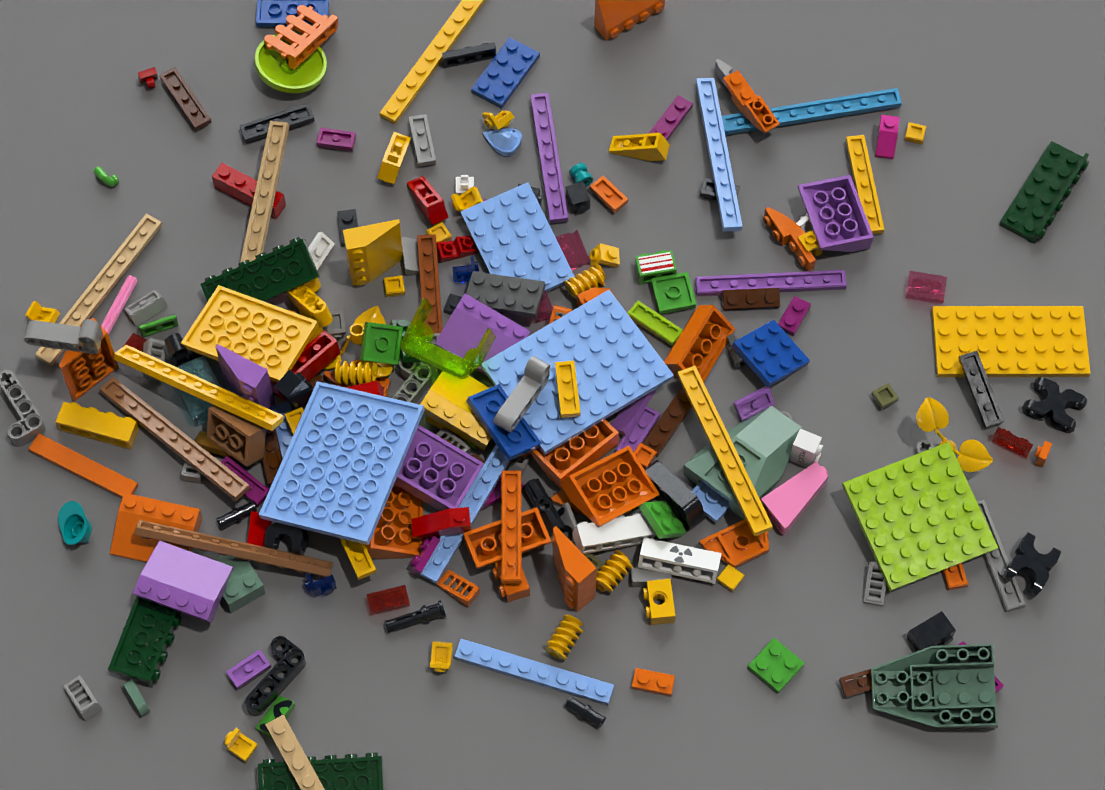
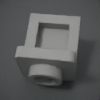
[326,310,346,338]

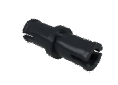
[216,501,257,529]
[565,697,606,728]

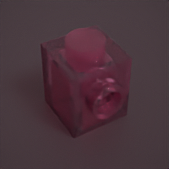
[533,290,553,323]

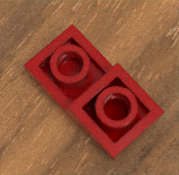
[436,236,478,262]

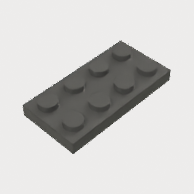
[466,271,546,318]

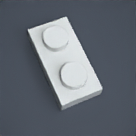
[308,232,334,270]

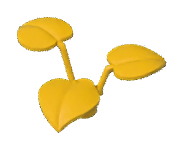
[323,306,393,378]
[916,397,993,472]

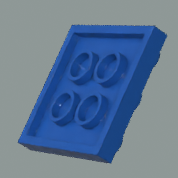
[732,320,810,387]

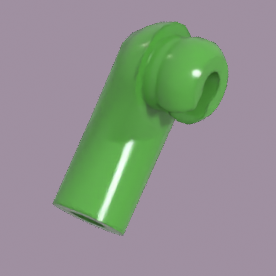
[94,166,119,187]

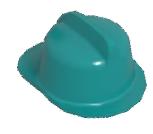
[58,501,92,545]

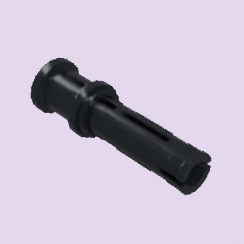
[385,600,446,633]

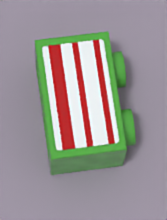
[635,250,677,285]

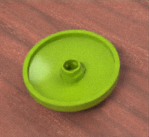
[254,34,327,93]

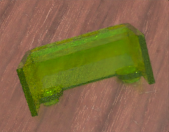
[400,298,496,379]

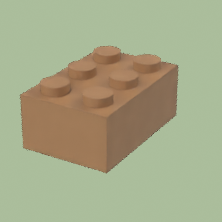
[207,405,266,466]

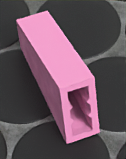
[760,462,828,536]

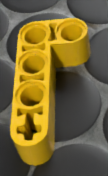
[286,278,333,327]

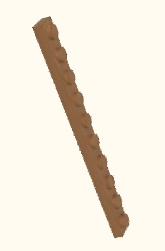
[99,377,250,501]
[134,520,333,577]

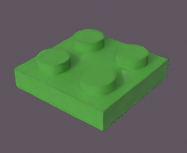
[651,272,696,314]
[360,322,403,365]
[639,501,686,539]
[748,638,805,694]

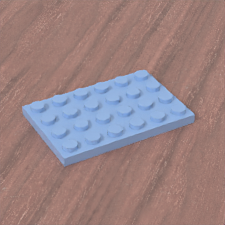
[461,182,575,293]

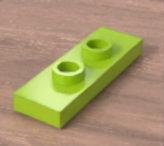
[627,300,683,347]

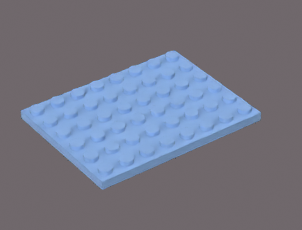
[481,290,674,455]
[259,381,425,545]

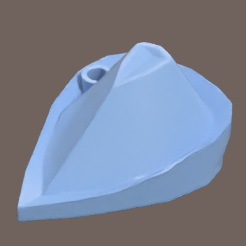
[483,128,522,157]

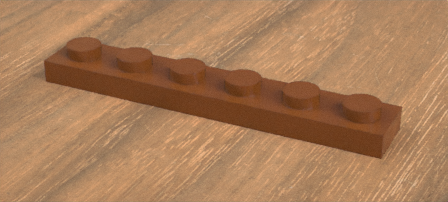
[417,234,443,336]

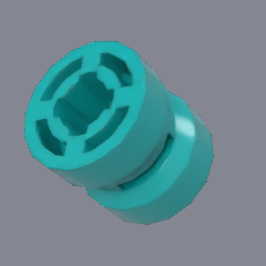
[569,163,593,187]

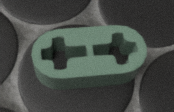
[123,679,150,716]

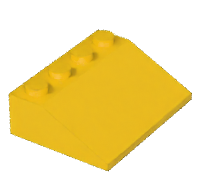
[343,219,403,286]
[420,363,492,451]

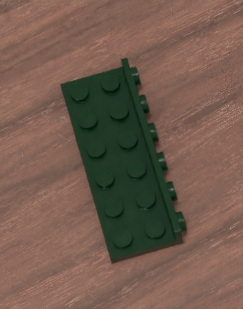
[999,141,1089,244]
[200,237,320,302]
[108,596,182,687]
[258,753,383,790]

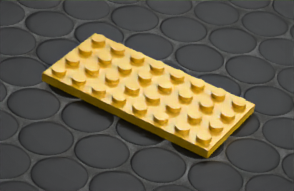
[932,306,1090,377]

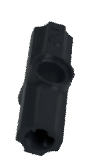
[523,478,566,536]

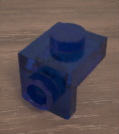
[452,255,479,283]
[304,573,337,597]

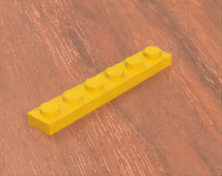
[845,135,885,234]

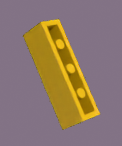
[55,402,139,450]

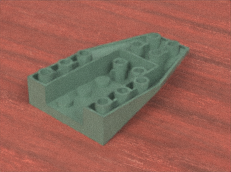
[684,406,802,519]
[871,644,998,728]

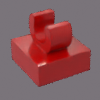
[138,67,158,89]

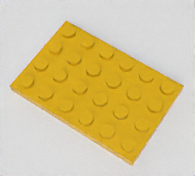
[181,285,319,383]

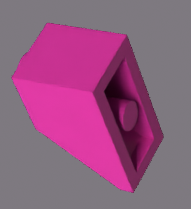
[875,115,900,159]

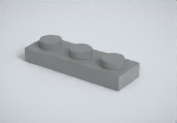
[409,114,436,167]

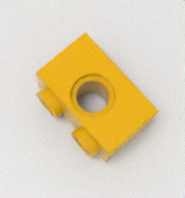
[643,579,675,625]

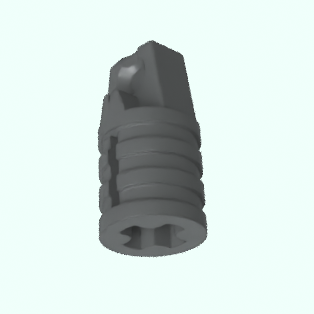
[727,333,748,369]

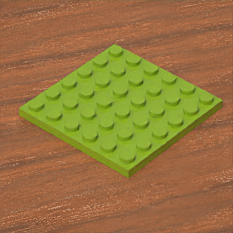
[842,442,998,592]

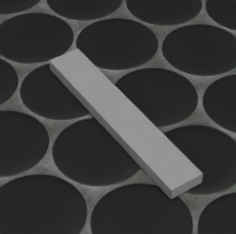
[977,500,1026,612]

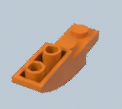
[722,70,780,134]
[763,207,816,271]

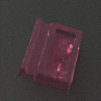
[556,230,590,270]
[906,271,947,304]

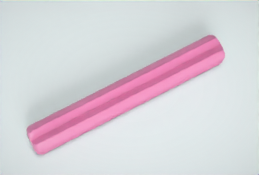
[101,275,137,335]

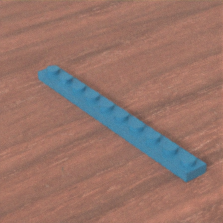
[722,88,902,135]

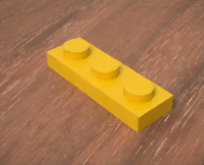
[555,361,580,418]

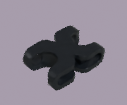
[1022,377,1087,433]
[264,522,309,555]
[1003,532,1061,596]

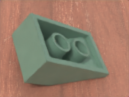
[212,555,266,613]

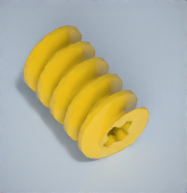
[564,264,605,300]
[335,360,378,386]
[596,550,633,593]
[545,614,583,660]

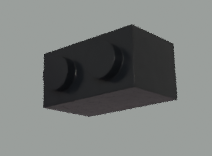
[274,370,313,409]
[907,611,956,652]

